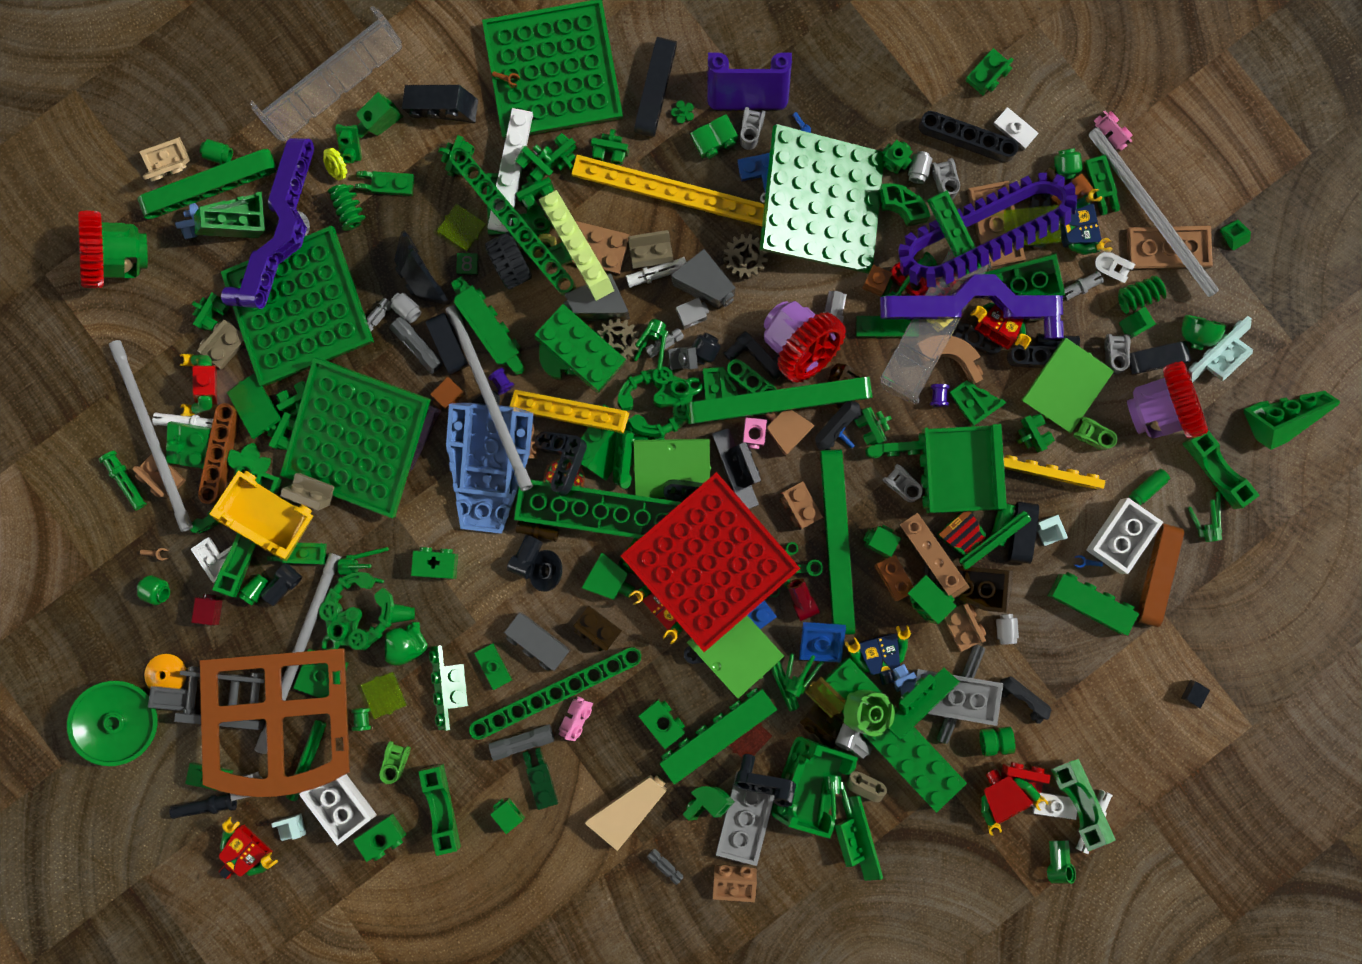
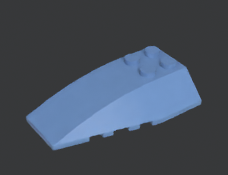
[446,403,533,534]

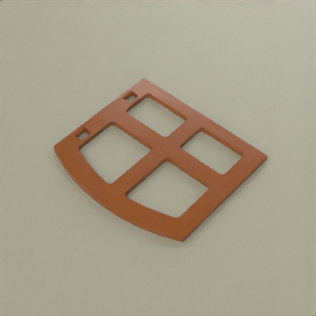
[200,648,350,797]

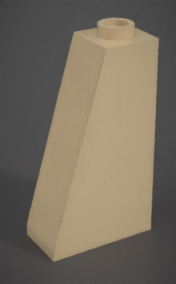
[585,775,667,851]

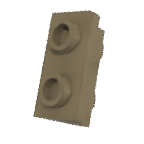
[628,230,674,269]
[197,320,245,370]
[281,473,334,511]

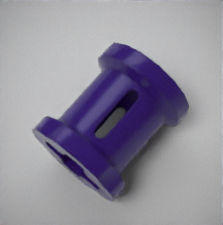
[488,368,515,395]
[930,384,949,407]

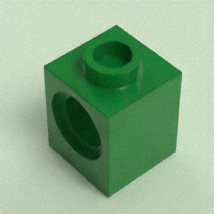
[490,798,525,834]

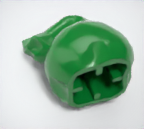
[385,622,428,666]

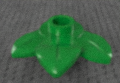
[512,206,551,239]
[228,443,271,476]

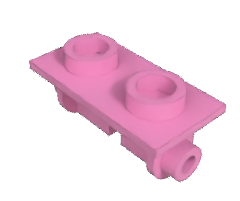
[1094,111,1133,151]
[559,696,593,741]

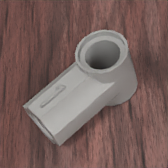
[823,291,846,323]
[835,723,872,759]

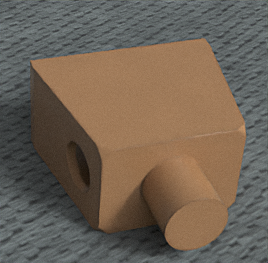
[763,410,814,456]

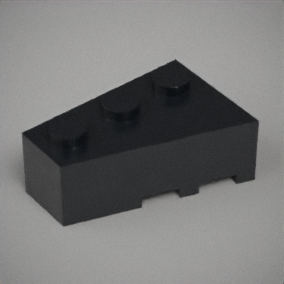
[402,85,478,123]

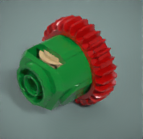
[78,210,148,288]

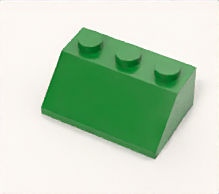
[571,404,636,480]

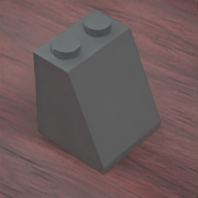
[671,249,736,309]
[564,273,630,321]

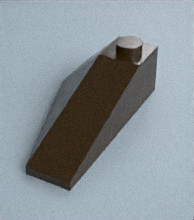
[924,563,1013,613]

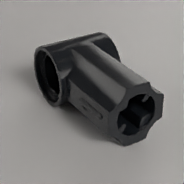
[507,535,543,579]
[260,563,303,606]

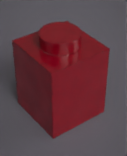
[191,594,223,625]

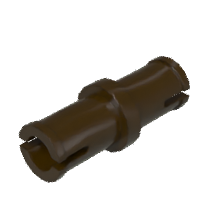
[516,521,559,542]

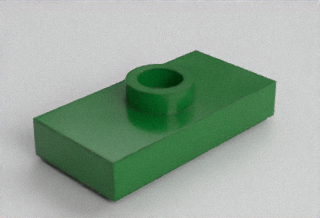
[474,643,513,690]

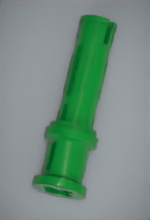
[98,451,147,511]

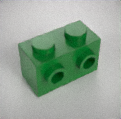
[863,525,901,558]

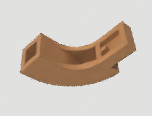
[914,335,983,384]

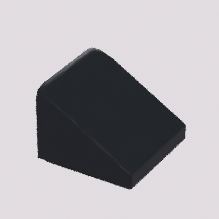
[1181,680,1210,709]

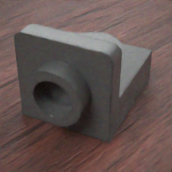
[667,346,698,370]

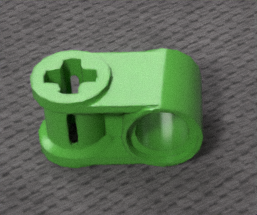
[1073,417,1117,451]
[379,741,411,784]

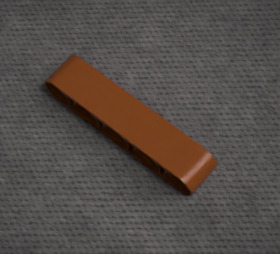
[198,403,240,505]
[1136,523,1184,627]

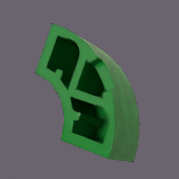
[879,183,931,227]

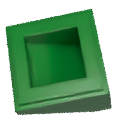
[1220,219,1251,250]

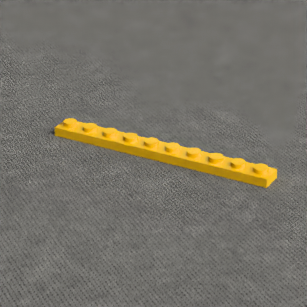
[572,155,764,226]

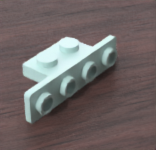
[1188,316,1253,382]

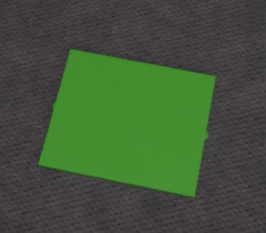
[1022,337,1114,433]
[633,439,711,498]
[687,615,784,698]

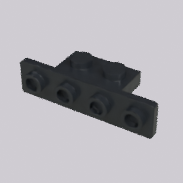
[711,429,761,509]

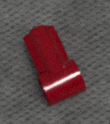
[787,578,820,622]

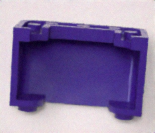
[707,53,792,110]

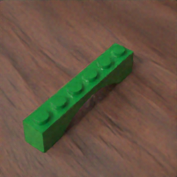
[212,471,282,598]

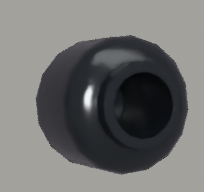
[691,332,721,365]

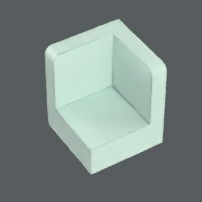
[1037,515,1068,546]
[271,813,306,841]

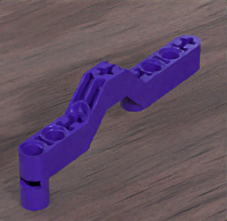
[221,138,314,309]
[880,274,1064,339]

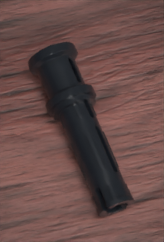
[169,793,237,819]

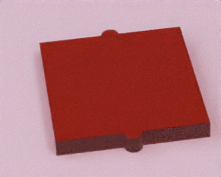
[729,722,772,757]

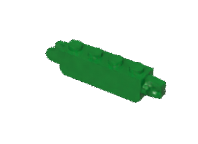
[451,276,525,375]

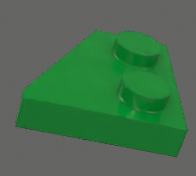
[703,367,739,400]
[948,380,1006,427]

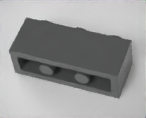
[504,612,571,671]

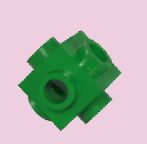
[882,139,913,174]

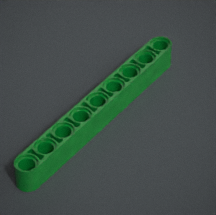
[449,147,576,296]
[685,377,873,424]
[820,449,855,635]
[469,647,642,740]

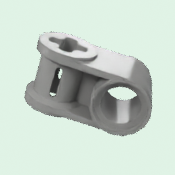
[740,107,766,150]
[931,158,960,199]
[1104,334,1131,375]
[883,464,923,502]

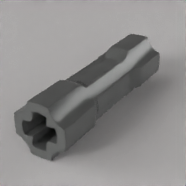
[389,317,444,374]
[488,724,555,761]

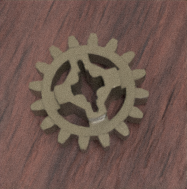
[723,234,768,279]
[597,318,639,363]

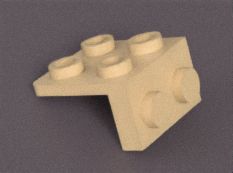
[139,137,190,181]

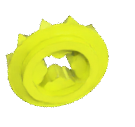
[323,148,347,180]

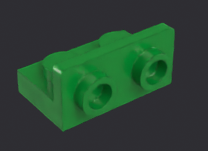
[965,48,1014,96]

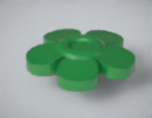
[671,100,694,124]

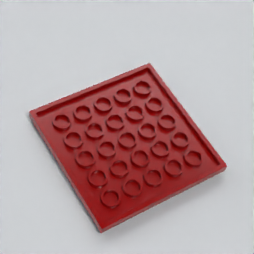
[620,472,801,652]

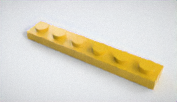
[509,390,629,433]
[1004,455,1106,490]

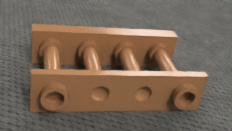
[900,513,970,598]

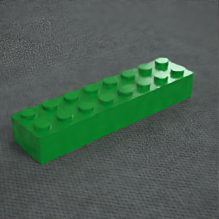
[514,480,681,539]
[817,657,967,813]

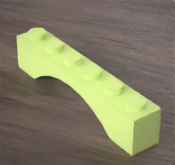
[539,190,614,301]

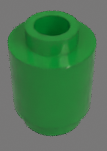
[200,139,233,164]

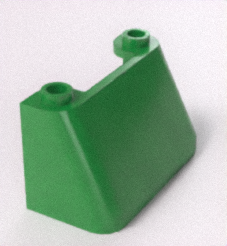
[771,736,858,839]

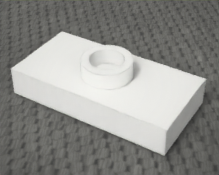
[993,107,1039,150]
[1032,792,1077,820]

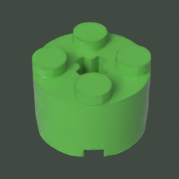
[844,689,895,736]

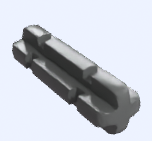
[647,849,683,885]

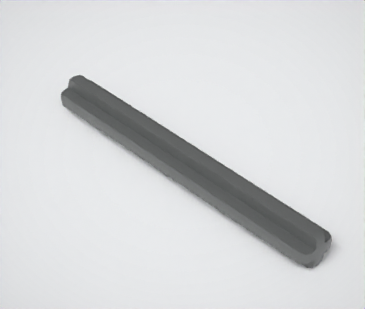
[937,644,985,744]

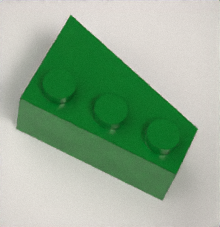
[194,191,265,238]
[908,575,957,624]

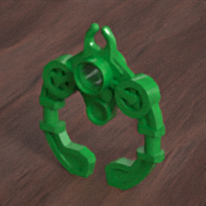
[617,366,704,438]
[319,572,394,650]

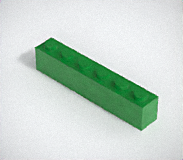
[660,687,777,785]

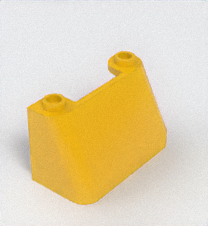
[210,471,314,561]

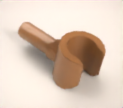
[140,548,169,560]

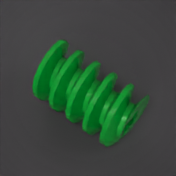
[328,184,366,231]
[1118,276,1167,314]

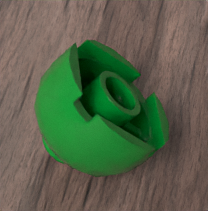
[1181,315,1227,350]

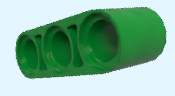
[727,359,777,394]

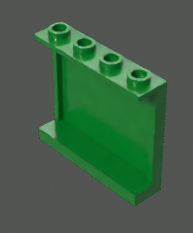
[919,424,1007,513]

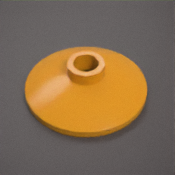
[144,654,187,689]

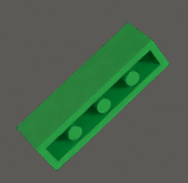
[1047,572,1139,636]

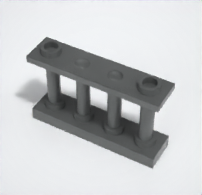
[174,666,265,730]

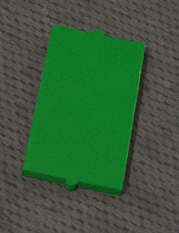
[227,373,282,439]

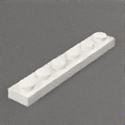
[487,108,533,233]

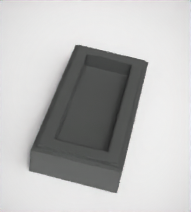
[148,686,188,711]

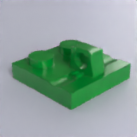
[166,421,211,469]

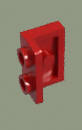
[1001,762,1051,793]

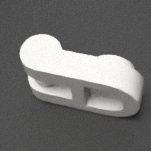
[1095,252,1136,283]

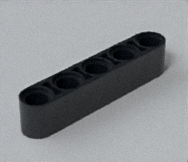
[634,37,677,137]
[919,111,1018,163]

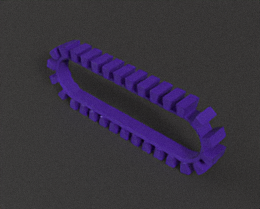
[898,173,1077,287]

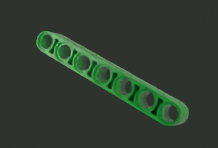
[137,149,277,219]

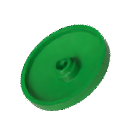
[67,680,158,766]

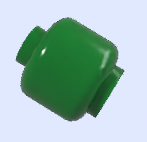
[1054,148,1083,180]
[137,575,170,605]

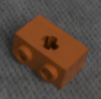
[874,554,914,601]

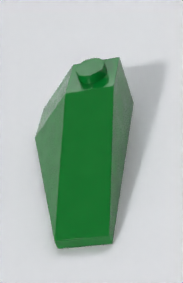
[979,252,1065,296]
[1243,391,1340,450]

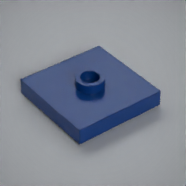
[799,622,846,663]

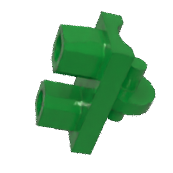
[335,124,362,164]
[591,129,629,165]
[542,133,577,170]
[438,135,475,177]
[515,144,553,182]
[516,175,555,212]
[191,292,230,332]
[276,381,306,417]
[855,407,892,445]
[267,412,296,450]
[1016,414,1055,453]

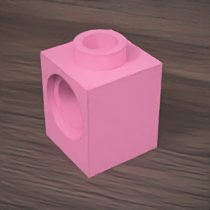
[743,418,767,449]

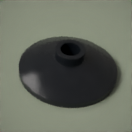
[530,550,562,592]

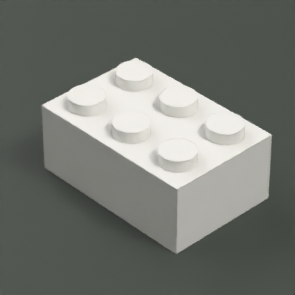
[1086,498,1163,574]
[299,774,377,846]

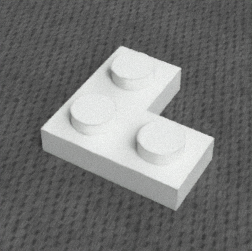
[191,537,232,584]

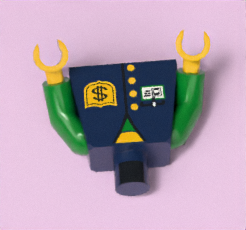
[1049,189,1112,255]
[845,625,911,685]

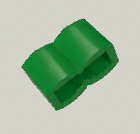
[690,114,738,159]

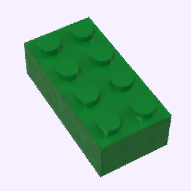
[535,304,626,394]

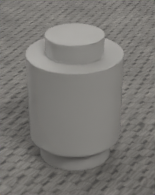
[908,151,933,184]
[390,293,421,323]
[996,614,1019,644]

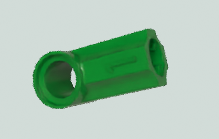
[1047,841,1076,884]

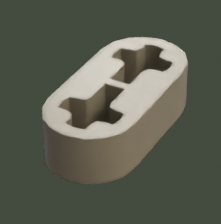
[846,771,887,802]

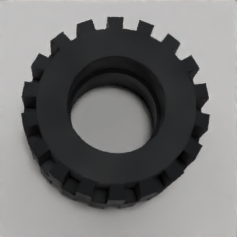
[485,232,532,290]

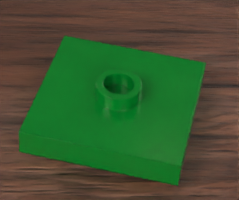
[293,649,349,698]

